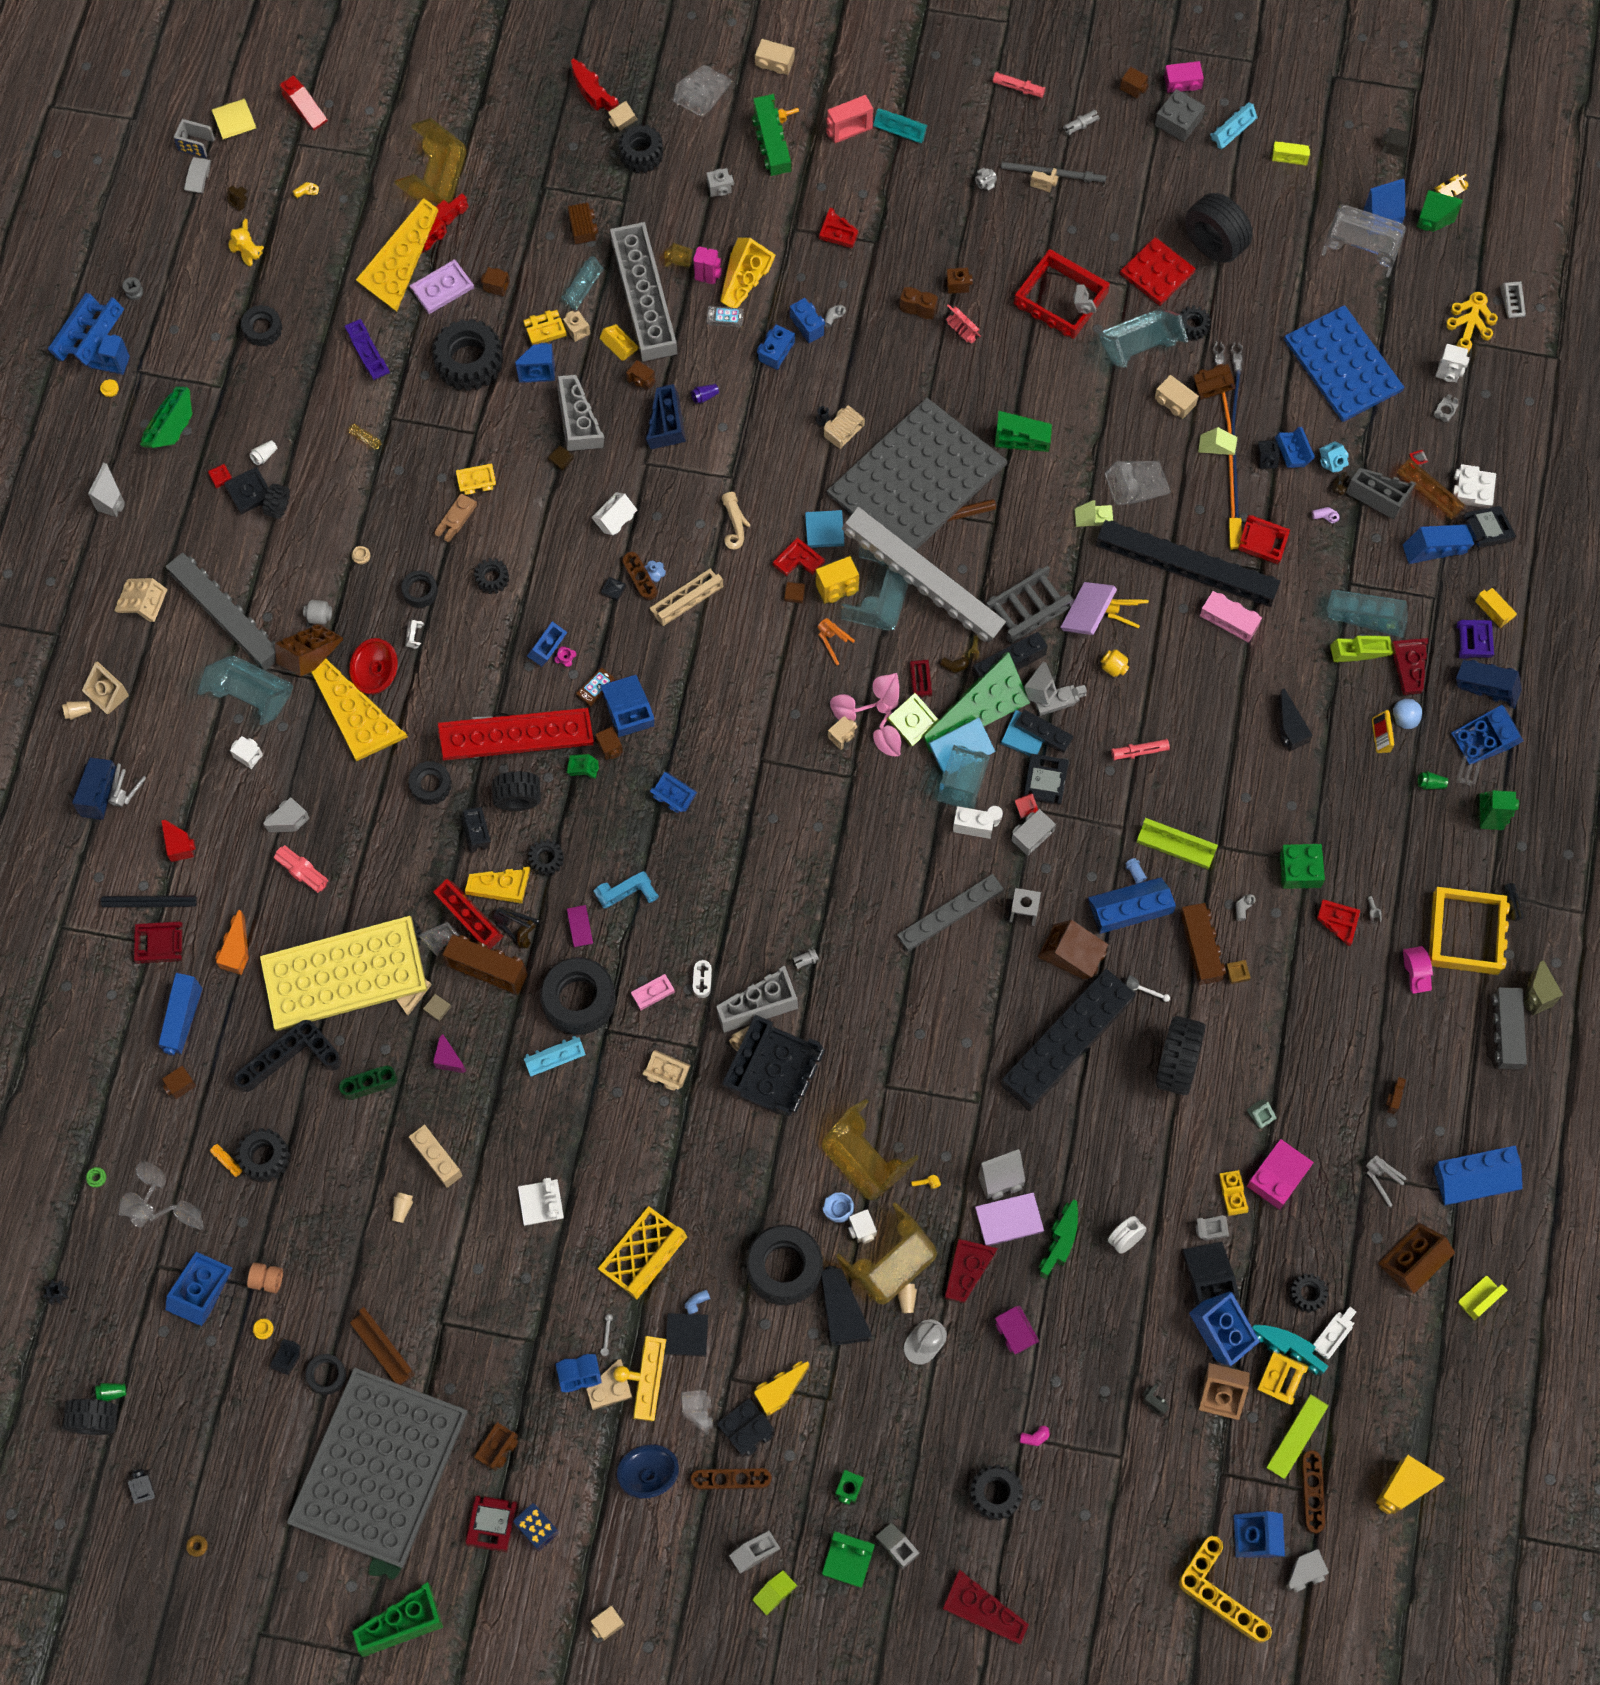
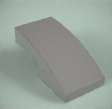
[184,157,211,194]

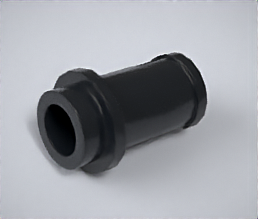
[816,406,830,426]

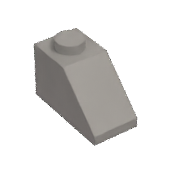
[729,1531,780,1574]

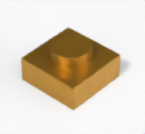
[1226,960,1251,984]

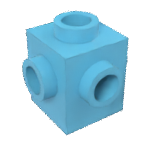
[1319,441,1349,472]

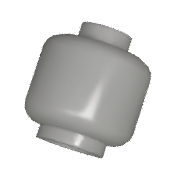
[303,600,332,625]

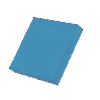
[805,510,844,548]
[1001,710,1043,756]

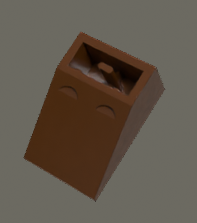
[275,624,343,677]

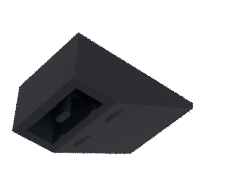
[1183,1242,1240,1307]

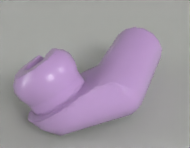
[1311,507,1339,523]

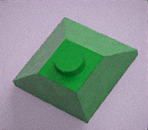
[1417,190,1463,232]

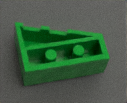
[995,411,1052,452]
[1480,790,1519,830]

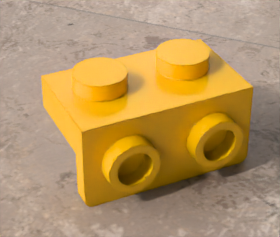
[456,464,496,495]

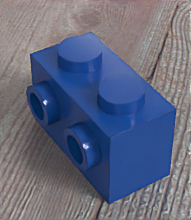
[790,298,825,343]
[757,325,795,370]

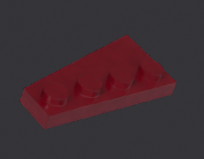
[943,1569,1029,1645]

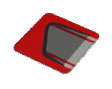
[1409,450,1428,466]

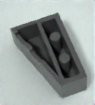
[1346,468,1416,520]

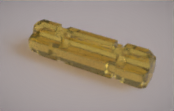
[349,424,381,449]

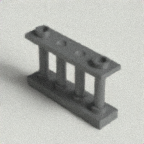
[986,566,1073,644]

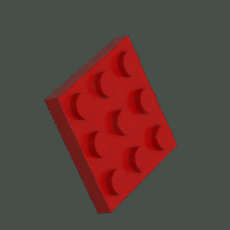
[1120,237,1196,306]

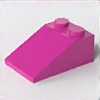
[1247,1139,1314,1210]

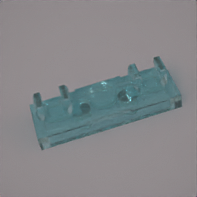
[561,256,603,309]

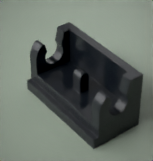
[461,807,491,853]

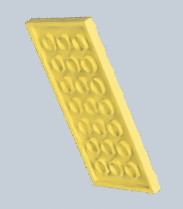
[260,916,427,1031]

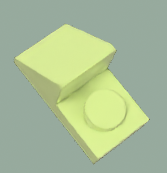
[1075,500,1113,527]

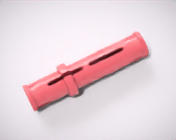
[993,72,1045,98]
[1111,739,1170,761]

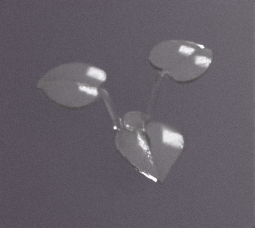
[119,1161,203,1230]

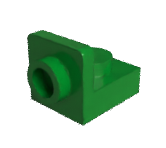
[567,754,599,778]

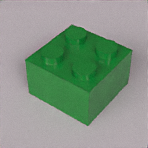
[1280,844,1325,889]

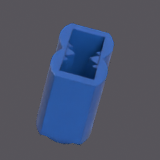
[556,1354,602,1392]

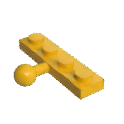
[613,1336,666,1422]

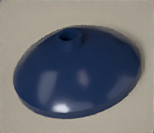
[617,1445,679,1498]

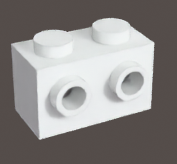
[1436,344,1470,383]
[592,492,637,535]

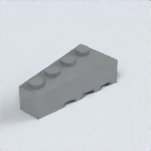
[557,375,604,451]
[716,965,798,1033]

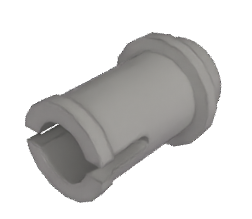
[793,949,819,969]

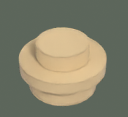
[352,546,370,564]

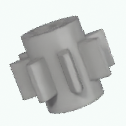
[975,168,997,190]

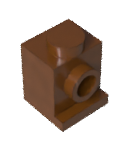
[626,360,655,390]

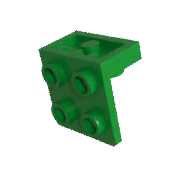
[822,1532,875,1588]

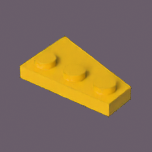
[465,867,530,903]

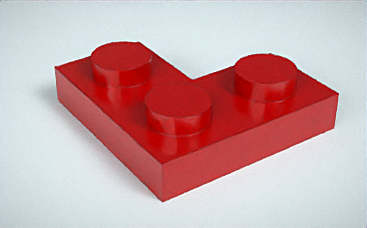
[773,537,825,577]

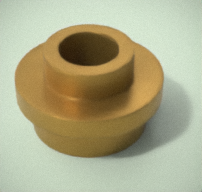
[186,1535,208,1557]

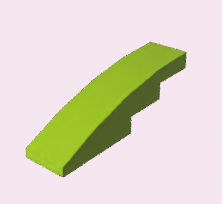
[1267,1394,1329,1479]

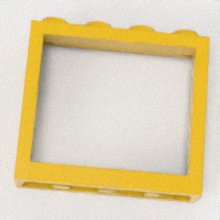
[1429,887,1510,975]

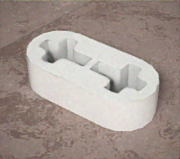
[693,960,712,998]

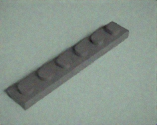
[897,874,1004,952]

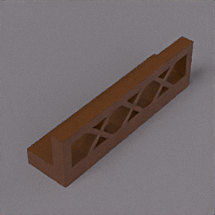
[350,1307,415,1385]

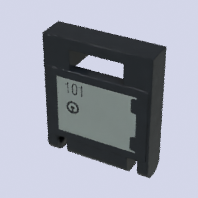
[1463,506,1516,548]
[1024,753,1069,805]

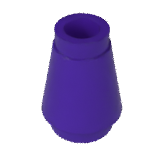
[691,384,719,404]

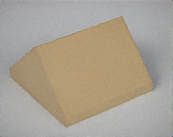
[82,662,129,714]

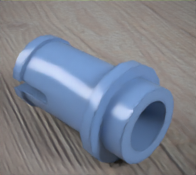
[1125,858,1147,884]

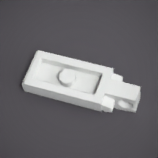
[1313,1307,1356,1361]

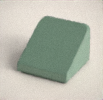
[1247,1099,1277,1129]

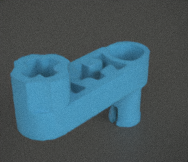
[593,871,659,908]

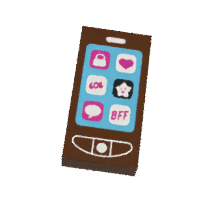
[576,667,616,707]

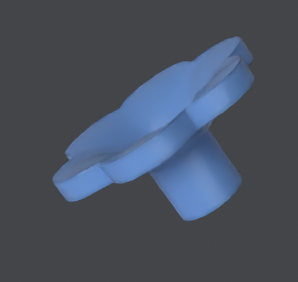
[643,561,666,582]

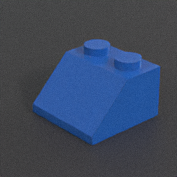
[516,343,555,383]
[1234,1511,1285,1558]

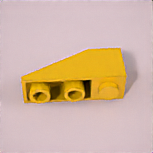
[754,1361,809,1417]

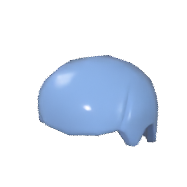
[1393,699,1422,729]
[822,1192,854,1223]

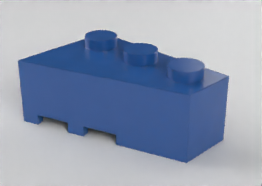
[1403,525,1474,564]

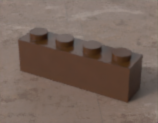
[1180,903,1226,985]

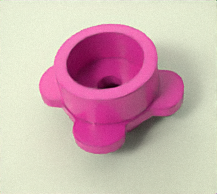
[555,647,576,667]

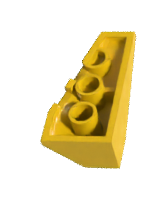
[720,238,775,310]

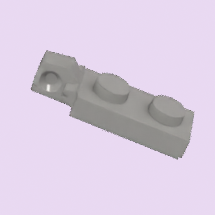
[1034,685,1087,716]

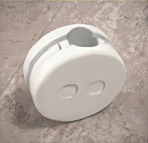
[1108,1216,1146,1253]

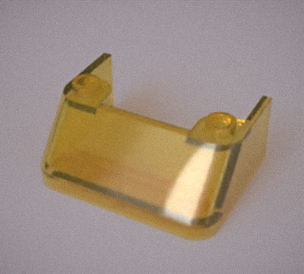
[394,118,466,203]
[822,1099,919,1200]
[836,1202,937,1304]

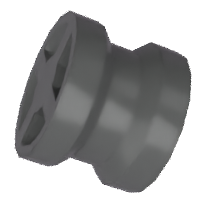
[122,277,143,300]

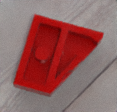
[819,208,858,249]
[1317,899,1360,946]

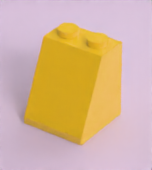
[1376,1455,1445,1514]

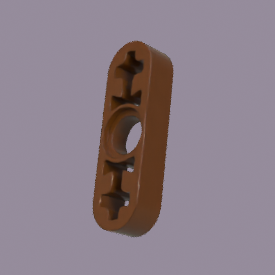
[623,552,658,600]

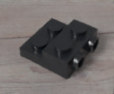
[717,1398,775,1457]

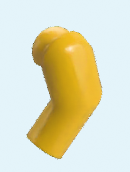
[292,182,319,199]

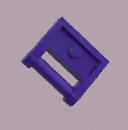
[1457,620,1494,659]

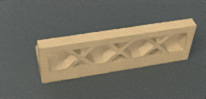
[650,569,723,626]

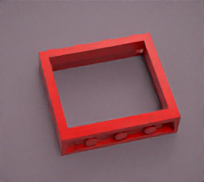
[1014,249,1110,339]

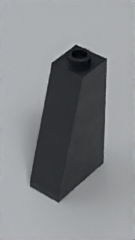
[822,1266,872,1346]

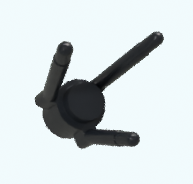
[493,906,539,943]

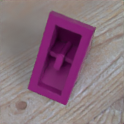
[433,1035,466,1073]

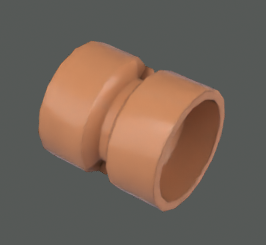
[247,1262,283,1294]

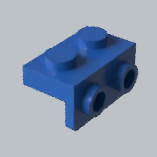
[1275,427,1314,468]
[650,772,697,813]

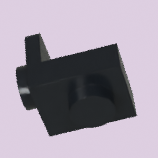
[270,1338,301,1376]

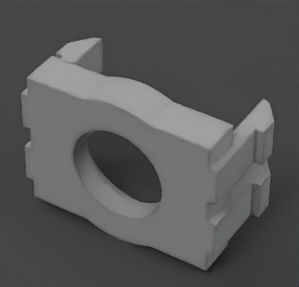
[1434,394,1459,423]

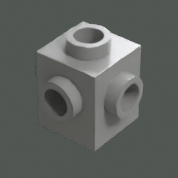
[707,168,734,197]

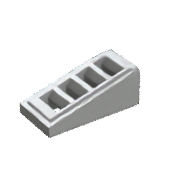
[1500,281,1526,319]

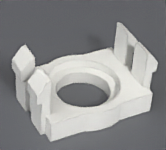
[405,620,424,649]

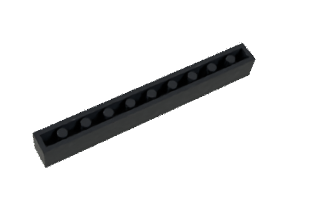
[1096,520,1281,607]

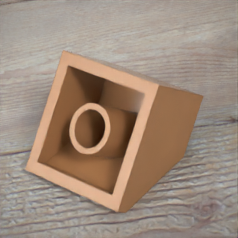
[1199,1363,1250,1420]

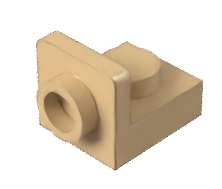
[1030,168,1059,192]

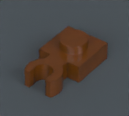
[1386,1077,1406,1114]

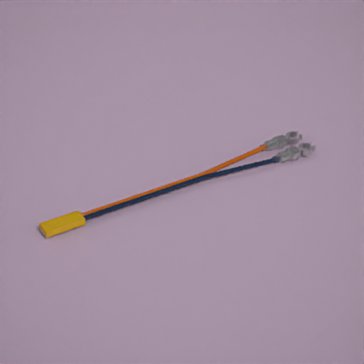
[1213,341,1243,550]

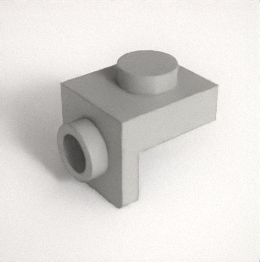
[1073,285,1096,314]
[1196,1215,1229,1241]

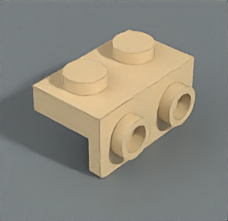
[643,1050,691,1090]

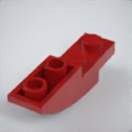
[571,58,619,112]
[421,193,468,254]

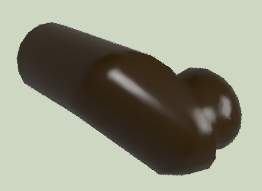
[517,920,536,948]

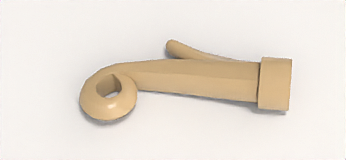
[721,492,750,550]

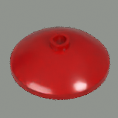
[350,638,398,694]

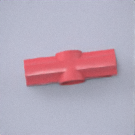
[274,845,328,893]

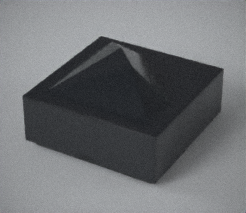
[601,577,626,602]

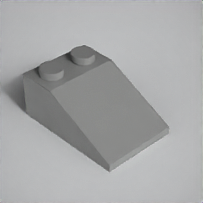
[978,1149,1025,1200]

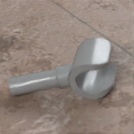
[1368,896,1382,923]

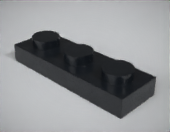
[1015,709,1074,753]

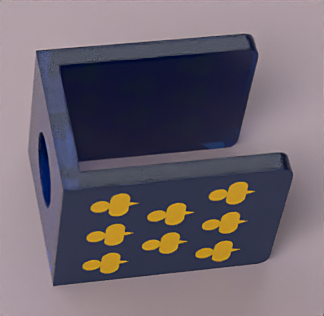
[514,1503,559,1552]

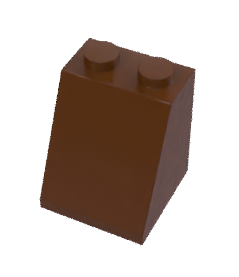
[1038,920,1109,979]

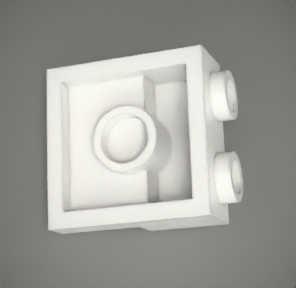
[1452,464,1496,508]

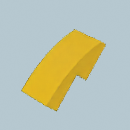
[1219,1170,1248,1216]

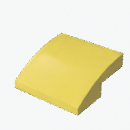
[212,99,256,139]

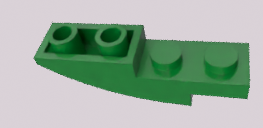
[1039,1199,1078,1279]

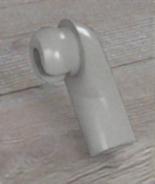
[824,305,846,327]
[1236,894,1256,921]

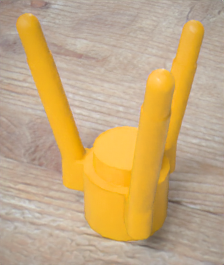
[1105,599,1149,628]

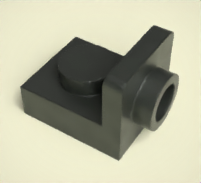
[1142,1383,1169,1417]

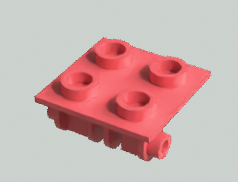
[946,304,981,343]

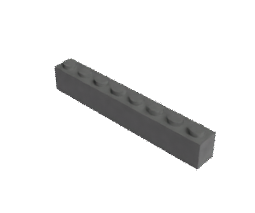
[166,552,276,672]

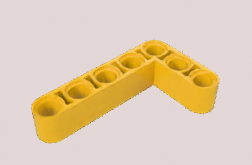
[1179,1536,1272,1643]

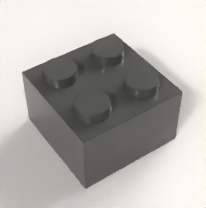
[1155,89,1205,142]

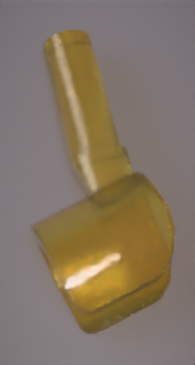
[968,636,979,660]

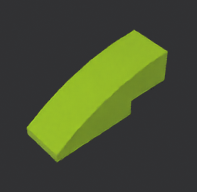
[1330,636,1394,662]

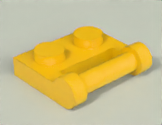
[1257,1351,1308,1405]

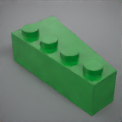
[751,94,791,176]
[353,1582,443,1657]

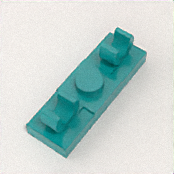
[873,108,927,143]

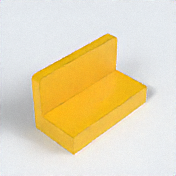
[1475,588,1517,628]

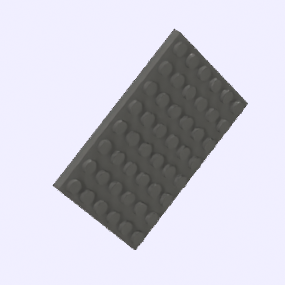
[827,398,1007,551]
[287,1368,468,1569]

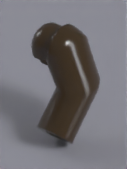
[1333,472,1350,496]
[940,657,969,673]

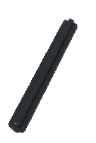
[101,895,197,907]

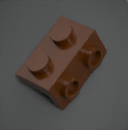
[474,1422,519,1472]

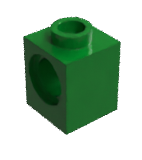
[835,1470,864,1505]

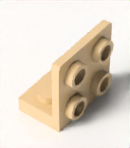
[115,578,168,622]

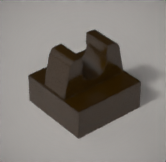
[227,185,248,211]

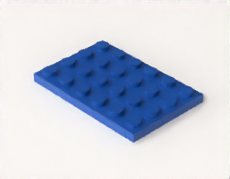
[1284,305,1404,422]

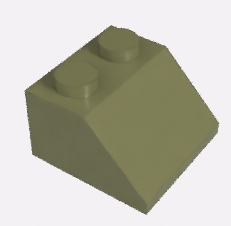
[1523,961,1563,1015]

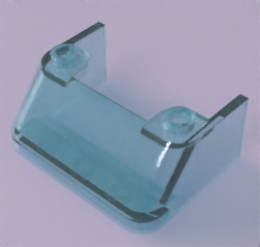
[1099,309,1189,368]
[841,546,909,630]
[197,656,294,725]

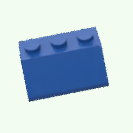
[1189,1292,1260,1366]

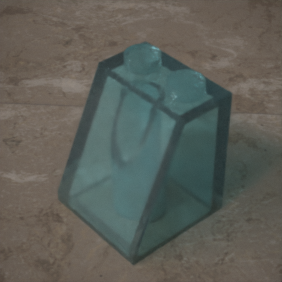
[937,745,990,809]

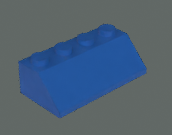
[1088,877,1176,934]
[1433,1146,1523,1206]

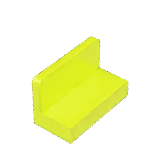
[1272,142,1310,166]
[1458,1276,1507,1320]

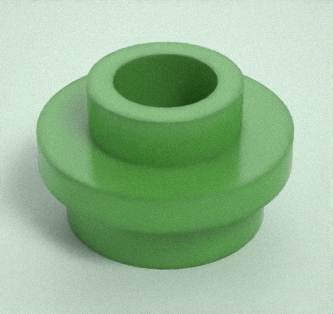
[86,1167,106,1188]

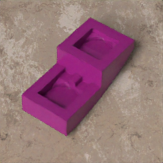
[567,905,593,947]

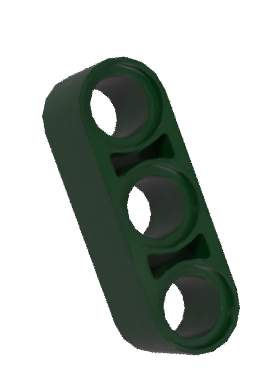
[339,1066,398,1100]

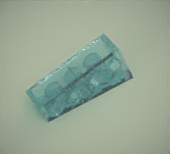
[1327,589,1408,638]

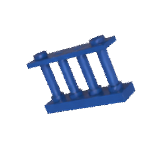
[48,293,124,366]

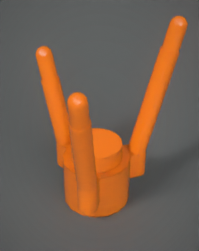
[818,618,855,665]

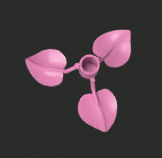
[830,673,901,757]

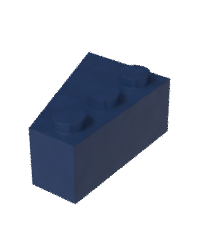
[646,384,686,449]
[1456,660,1522,709]
[72,758,116,820]

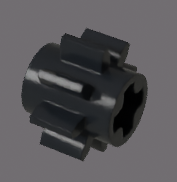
[43,1280,70,1305]

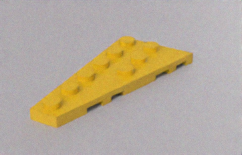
[356,198,439,312]
[311,659,408,762]

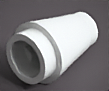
[249,440,277,465]

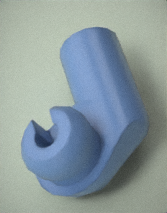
[685,1289,710,1314]

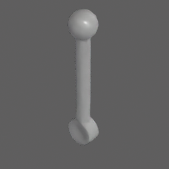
[601,1314,613,1357]

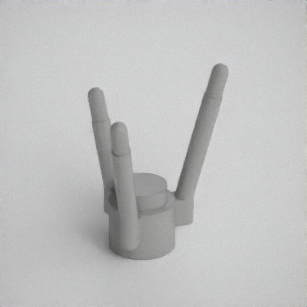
[108,763,146,807]
[1366,1155,1406,1207]

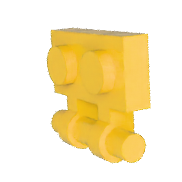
[523,310,567,346]

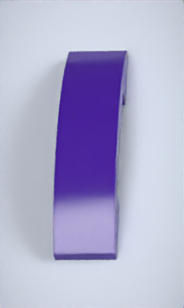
[345,319,390,380]

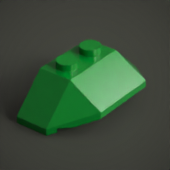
[140,386,192,448]

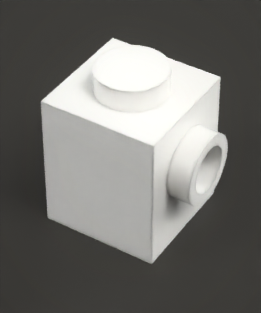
[230,736,263,769]
[848,1209,877,1244]

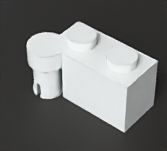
[953,806,1003,839]

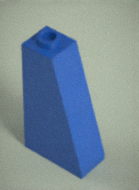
[159,973,202,1055]

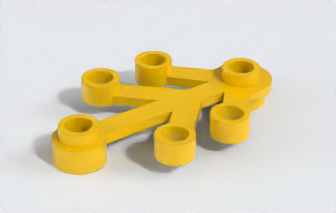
[1446,292,1498,352]

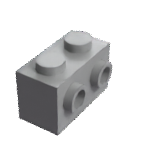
[1011,809,1056,856]

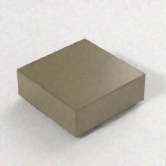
[423,994,451,1021]

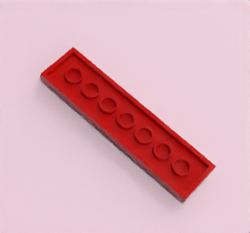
[437,708,594,761]

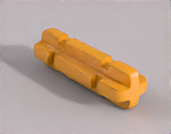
[210,1144,243,1177]

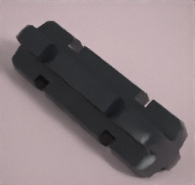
[1504,883,1523,921]

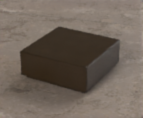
[548,445,574,470]

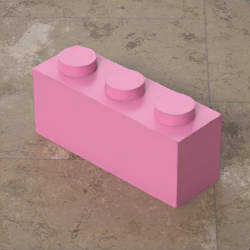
[1200,591,1262,643]

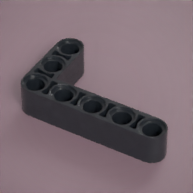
[234,1020,342,1092]

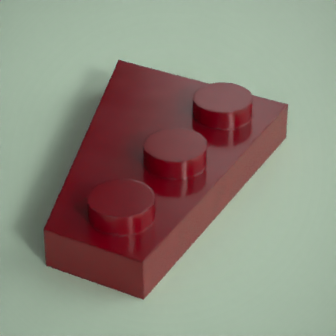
[1392,638,1428,695]
[945,1239,998,1304]

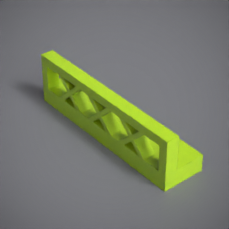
[1137,818,1218,870]

